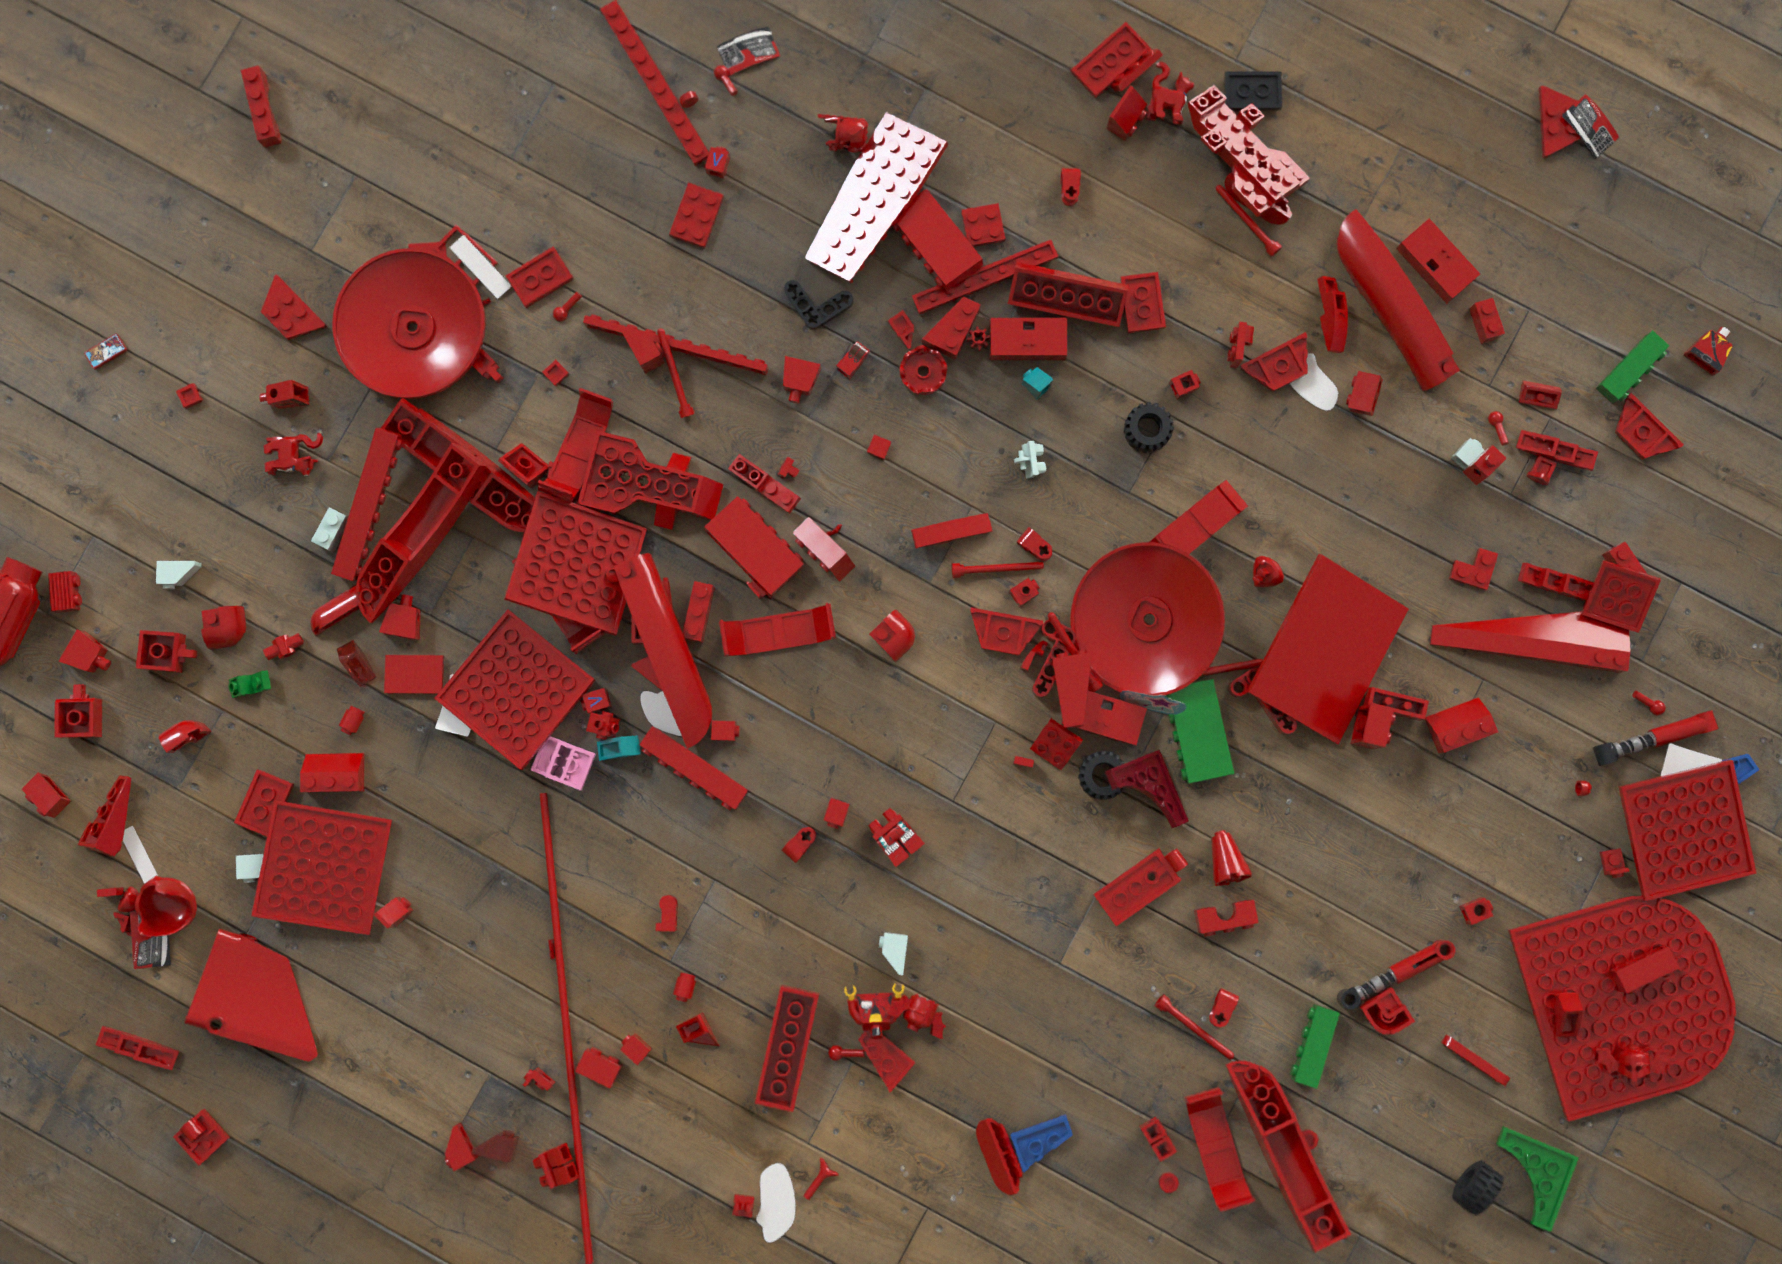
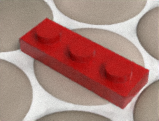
[1110,48,1163,91]

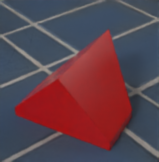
[676,1012,720,1047]

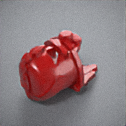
[818,114,868,153]

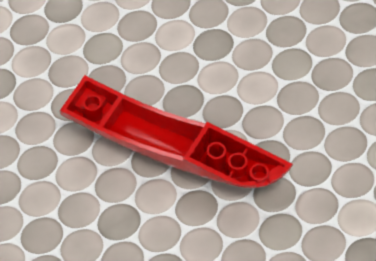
[1337,209,1460,391]
[381,398,535,532]
[356,443,487,623]
[613,553,712,749]
[1225,1061,1351,1253]

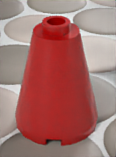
[1211,830,1252,886]

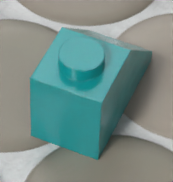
[1022,367,1053,400]
[597,735,641,761]

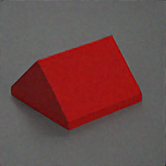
[498,443,549,489]

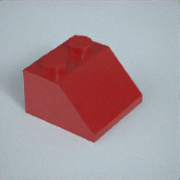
[1106,85,1147,141]
[623,331,665,374]

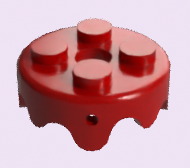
[900,345,947,395]

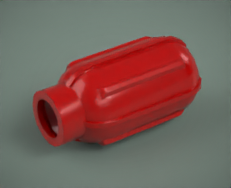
[0,557,43,667]

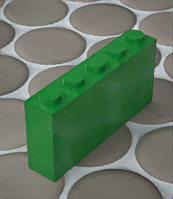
[1164,679,1235,784]

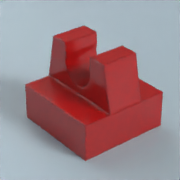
[777,457,800,478]
[732,1194,755,1217]

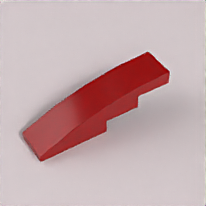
[1516,430,1598,471]
[911,513,992,549]
[1518,563,1594,601]
[95,1026,179,1070]

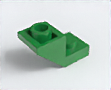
[228,670,271,698]

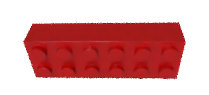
[1008,262,1128,327]
[755,985,820,1112]

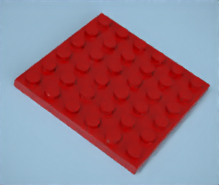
[504,491,647,636]
[434,609,596,770]
[1619,760,1757,901]
[251,800,392,935]

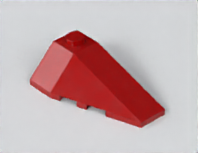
[78,775,132,857]

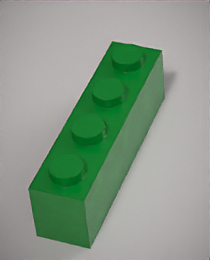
[1596,330,1670,404]
[1290,1004,1340,1089]

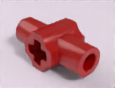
[263,633,304,661]

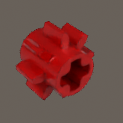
[967,326,990,351]

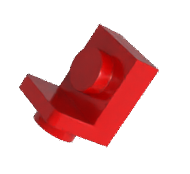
[1600,848,1630,878]
[522,1067,556,1091]

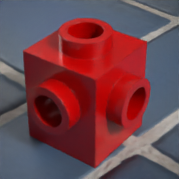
[586,711,620,740]

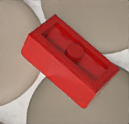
[1519,381,1562,409]

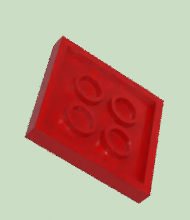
[1581,560,1661,633]

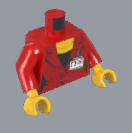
[844,983,905,1040]

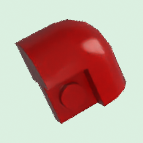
[201,606,246,650]
[869,609,915,663]
[159,720,212,753]
[1360,987,1415,1035]

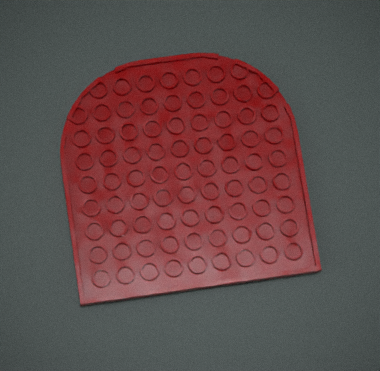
[1508,895,1736,1122]

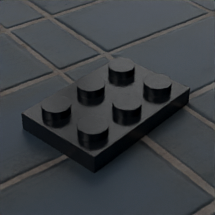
[1224,71,1282,110]

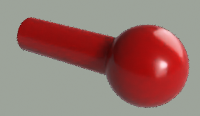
[714,65,737,96]
[552,292,582,322]
[1488,411,1509,446]
[1632,690,1666,716]
[828,1045,865,1061]

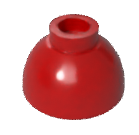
[117,886,139,912]

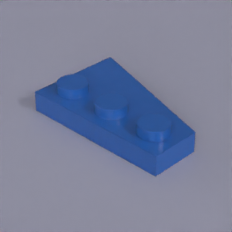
[1010,1115,1073,1173]

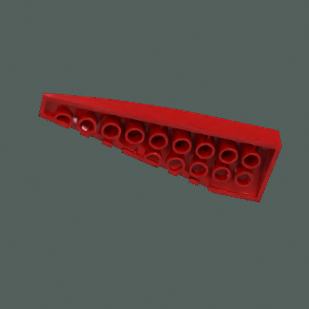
[1430,611,1631,673]

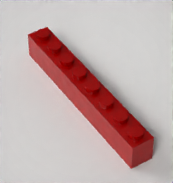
[331,427,403,581]

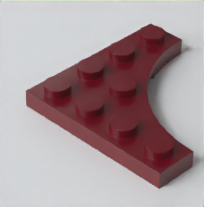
[1105,749,1189,828]

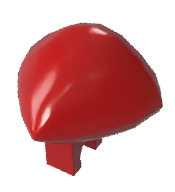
[1252,556,1284,587]

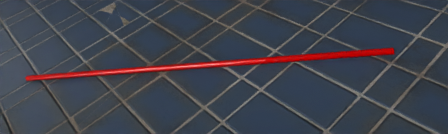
[539,793,593,1264]

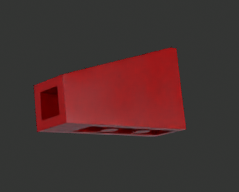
[1052,650,1092,729]

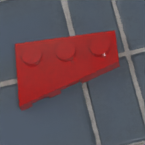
[858,1031,915,1093]

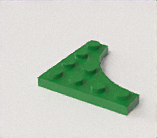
[1496,1126,1579,1232]

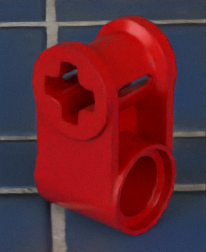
[1061,168,1081,206]
[1016,527,1052,561]
[781,827,816,863]
[1209,988,1239,1027]

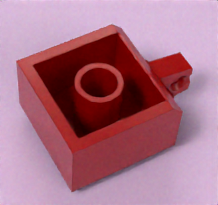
[136,630,197,673]
[54,684,102,739]

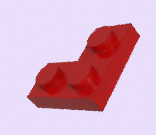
[1449,548,1498,591]

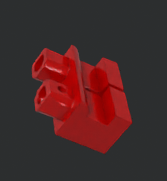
[1139,1116,1177,1162]
[533,1142,579,1189]

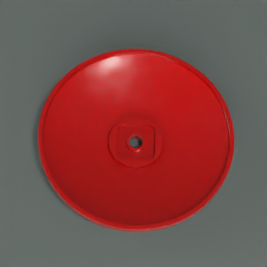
[332,248,486,399]
[1070,542,1225,696]

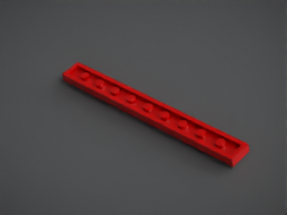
[600,0,709,166]
[583,314,769,376]

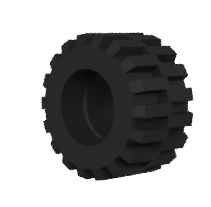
[1124,402,1174,453]
[1078,751,1125,800]
[1452,1160,1504,1216]

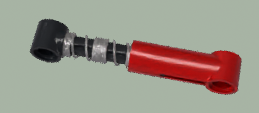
[1592,710,1719,766]
[1337,939,1456,1010]

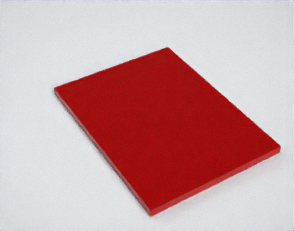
[1247,554,1409,745]

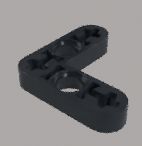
[784,280,853,330]

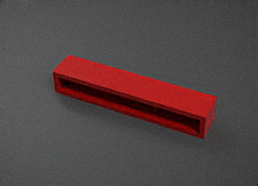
[639,726,749,811]

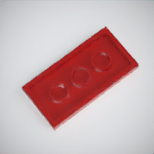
[1070,22,1150,99]

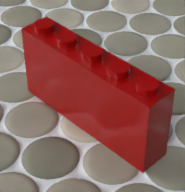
[892,189,983,292]
[704,496,804,599]

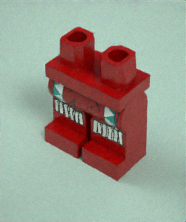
[868,808,925,867]

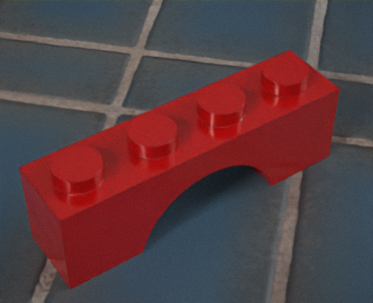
[241,65,282,148]

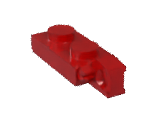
[472,348,504,384]

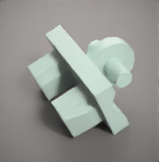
[1014,441,1046,479]

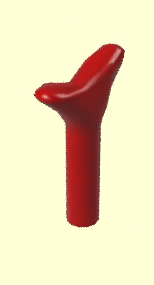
[803,1158,839,1200]

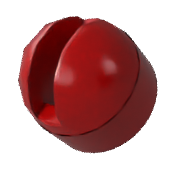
[1575,780,1592,796]

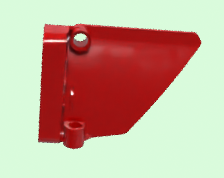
[184,929,318,1062]

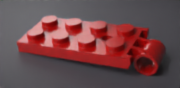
[1093,848,1188,926]

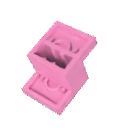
[531,736,596,790]

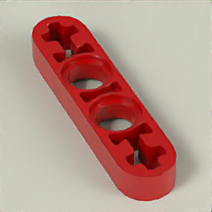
[1441,1035,1511,1087]

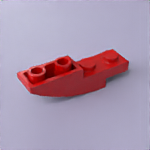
[1317,276,1348,353]
[728,454,801,514]

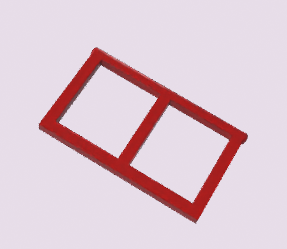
[433,225,498,286]

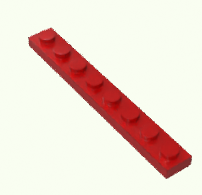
[912,239,1058,314]

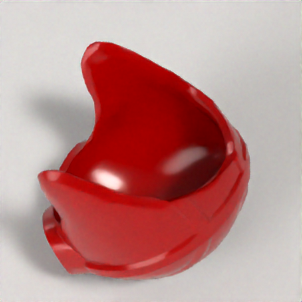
[135,875,197,937]

